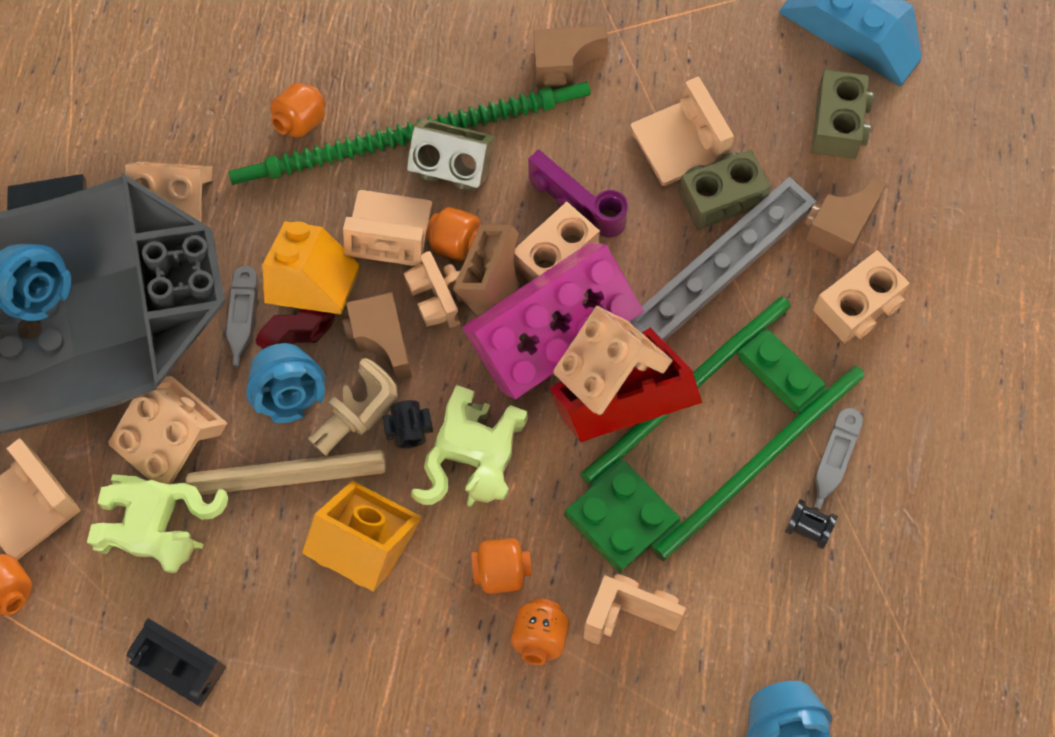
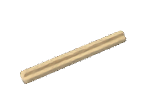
[185,450,386,495]

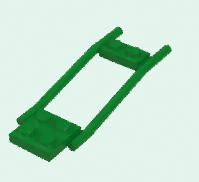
[564,296,865,574]

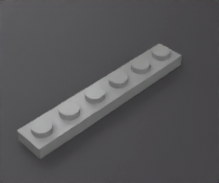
[630,177,817,342]

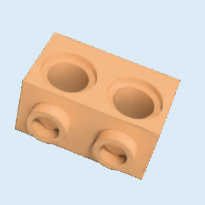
[514,202,600,282]
[813,250,910,344]

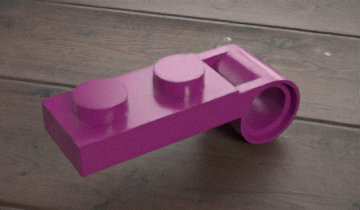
[528,149,628,238]

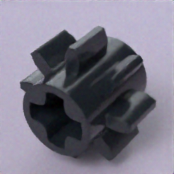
[382,400,433,448]

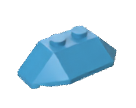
[779,0,922,87]

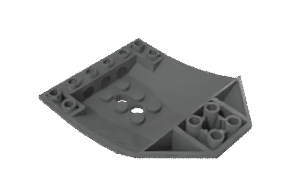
[0,173,225,434]

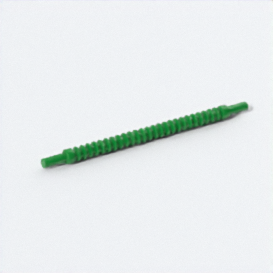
[228,81,591,185]

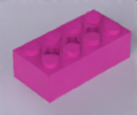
[462,242,644,400]

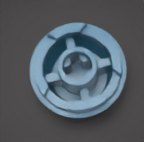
[0,244,71,321]
[246,343,325,423]
[747,681,832,737]

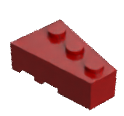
[549,327,702,442]

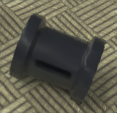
[785,499,838,549]

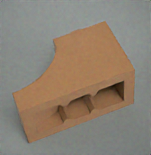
[533,25,608,89]
[805,177,887,261]
[453,225,520,315]
[342,292,412,380]

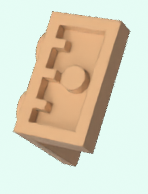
[631,76,734,186]
[125,162,212,222]
[343,190,432,266]
[553,306,673,415]
[108,376,228,484]
[0,438,81,560]
[583,574,686,645]

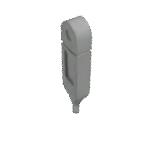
[226,266,259,368]
[813,408,863,511]

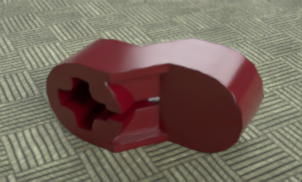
[256,309,335,349]

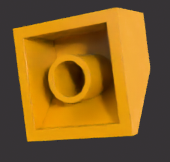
[262,221,360,315]
[302,480,422,592]

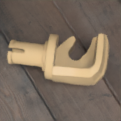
[308,358,398,456]

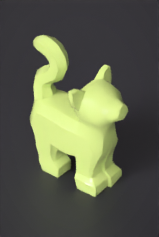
[411,385,528,507]
[87,474,228,573]

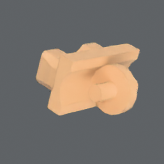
[403,251,463,328]

